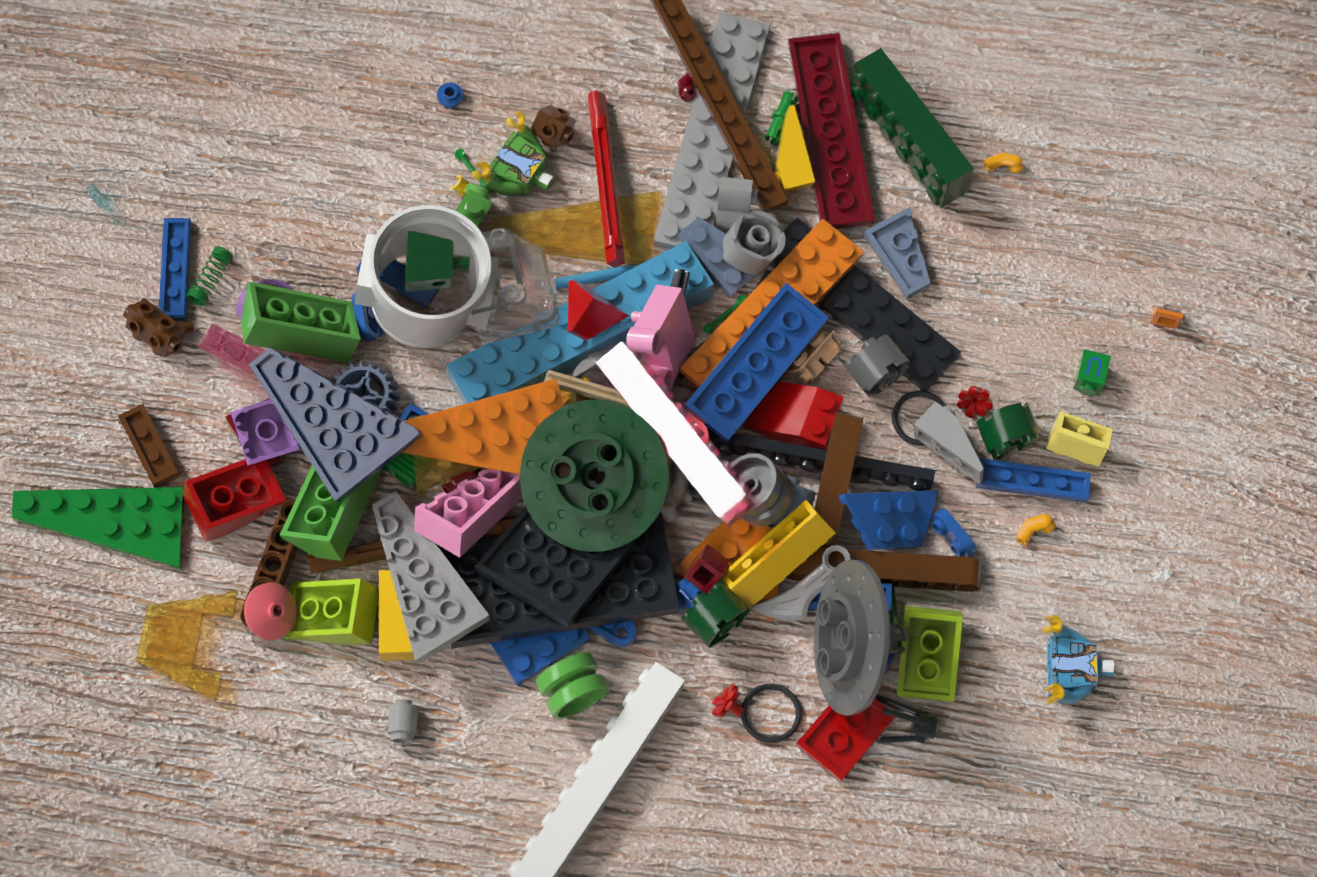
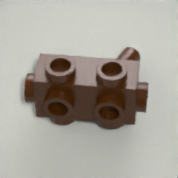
[123,298,194,358]

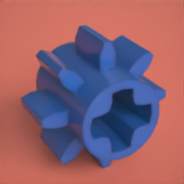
[675,578,702,612]

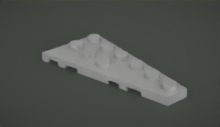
[372,491,490,665]

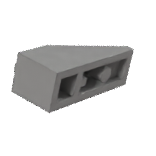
[914,401,984,484]

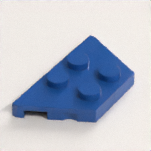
[839,490,938,551]

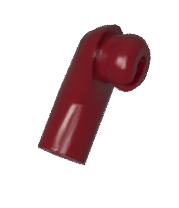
[677,72,696,102]

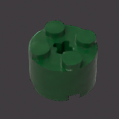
[976,402,1041,460]
[681,580,750,648]

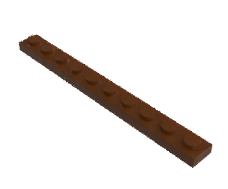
[650,0,788,213]

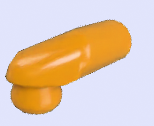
[983,152,1024,174]
[1015,514,1055,546]

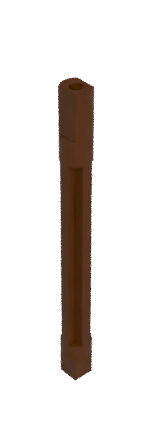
[307,515,517,574]

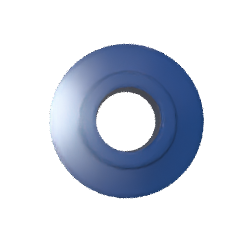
[437,83,463,109]

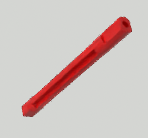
[588,90,625,268]

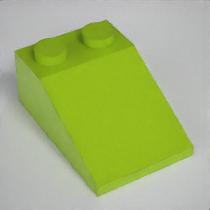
[283,578,379,645]
[897,606,963,702]

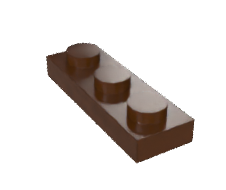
[118,404,180,488]

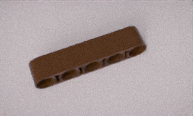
[814,412,863,548]
[240,499,299,636]

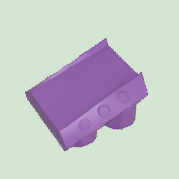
[231,399,302,465]

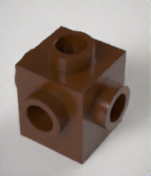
[531,104,577,148]

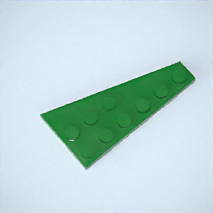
[12,487,184,570]

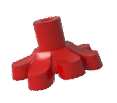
[957,386,993,418]
[712,683,744,718]

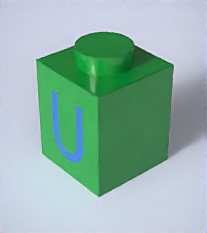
[1073,349,1111,396]

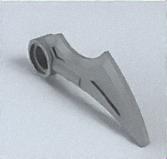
[750,545,850,620]

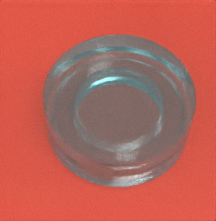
[86,183,110,210]

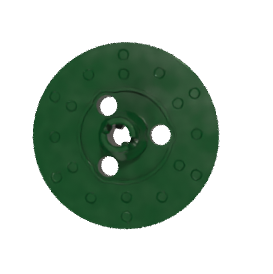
[520,400,670,552]

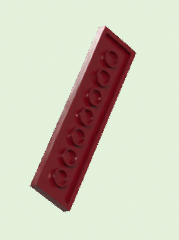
[787,32,875,229]

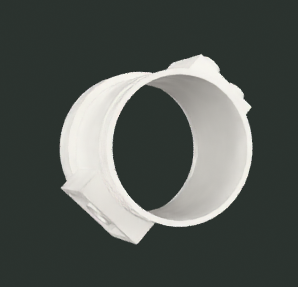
[355,205,503,348]

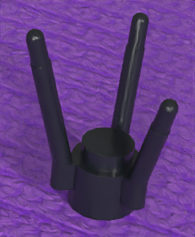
[875,694,938,744]

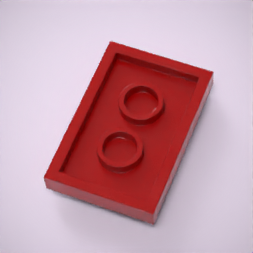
[796,698,895,783]

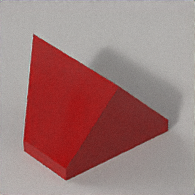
[568,280,629,341]

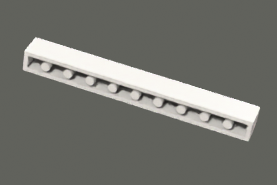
[508,662,685,877]

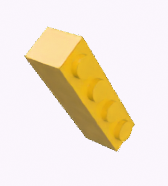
[722,500,835,608]

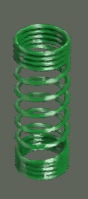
[187,246,234,306]

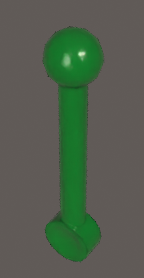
[454,149,491,190]
[703,295,747,334]

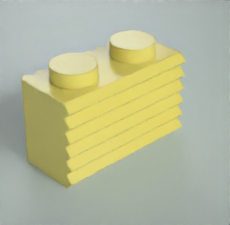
[1046,411,1113,467]

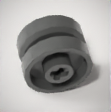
[720,453,794,526]

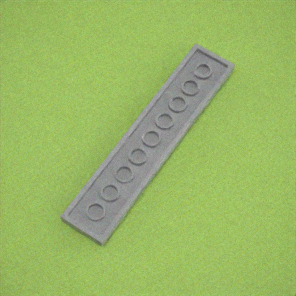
[653,12,770,249]

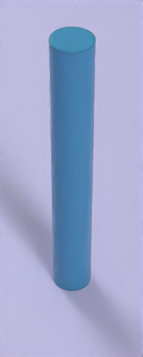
[554,264,635,289]

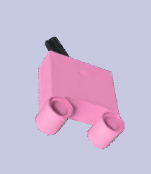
[626,269,696,394]

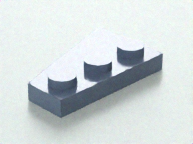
[863,207,930,300]
[677,217,756,298]

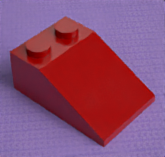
[745,382,844,450]
[183,459,286,543]

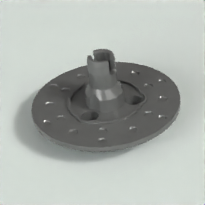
[813,560,909,716]

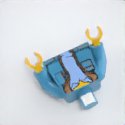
[1042,615,1114,705]

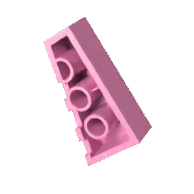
[414,469,523,557]

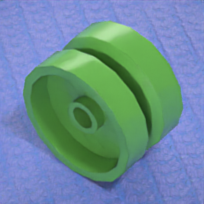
[535,652,610,720]

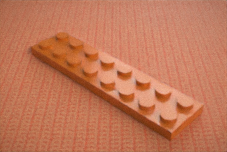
[680,219,864,388]

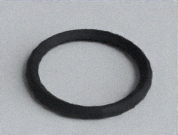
[892,391,946,446]
[741,684,802,743]

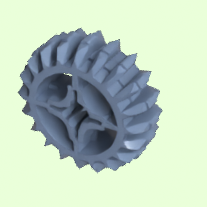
[331,360,400,414]

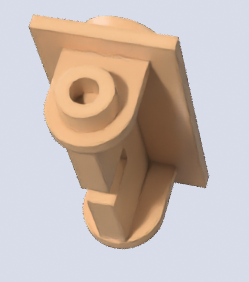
[789,330,842,384]

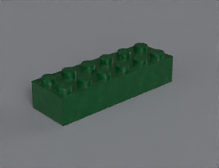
[850,48,974,208]

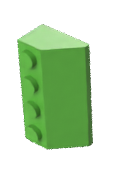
[241,282,360,363]
[280,466,382,561]

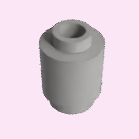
[388,699,418,744]

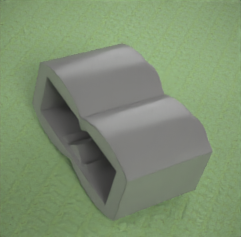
[716,177,757,232]

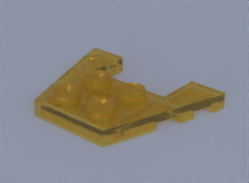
[136,590,238,701]

